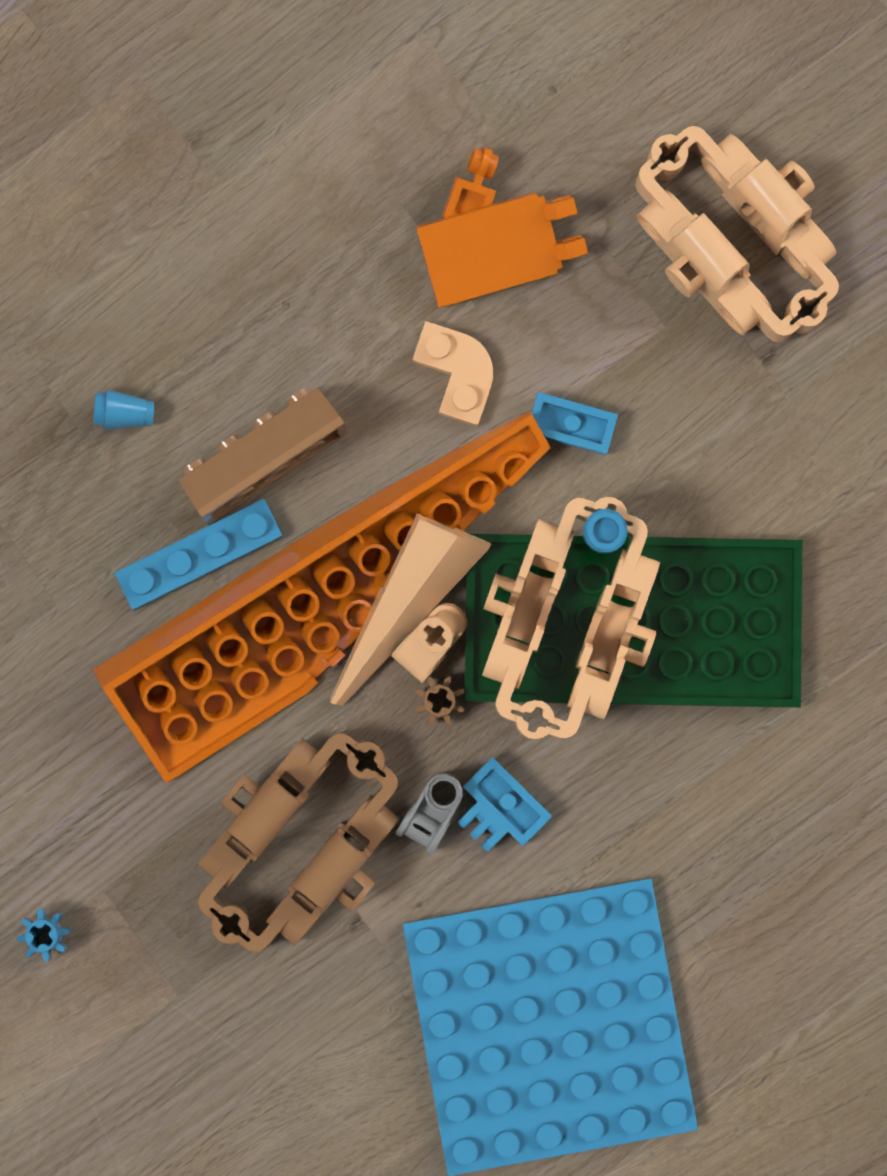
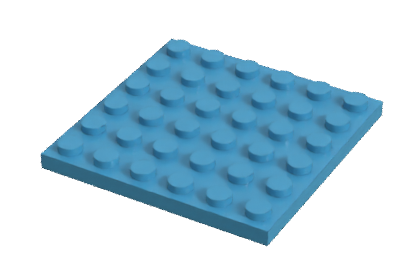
[403,878,698,1176]

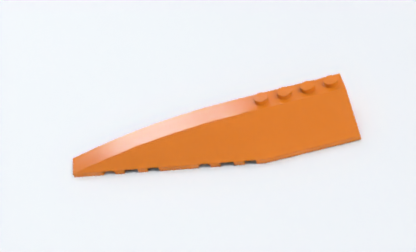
[93,412,550,784]

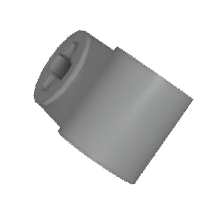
[395,773,463,855]

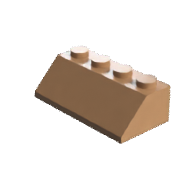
[178,387,347,525]

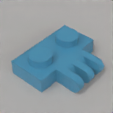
[457,757,552,852]

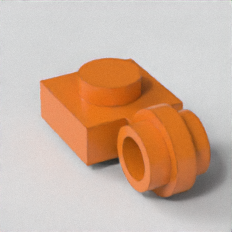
[442,146,499,218]

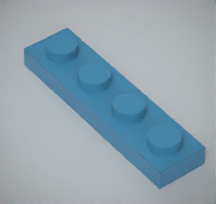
[114,499,283,611]

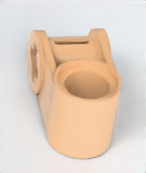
[391,603,467,683]

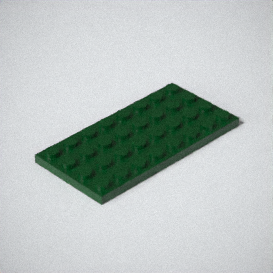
[464,534,803,708]

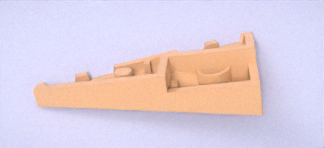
[330,513,491,706]

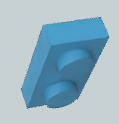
[532,392,618,456]

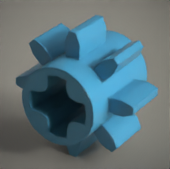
[17,908,72,962]

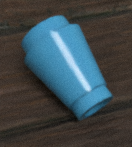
[93,389,154,430]

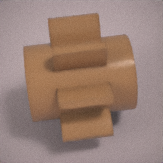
[415,676,464,726]

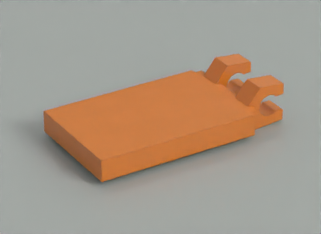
[415,192,588,308]

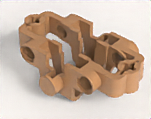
[197,733,400,952]

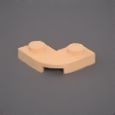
[412,321,493,427]

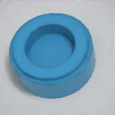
[583,509,628,553]

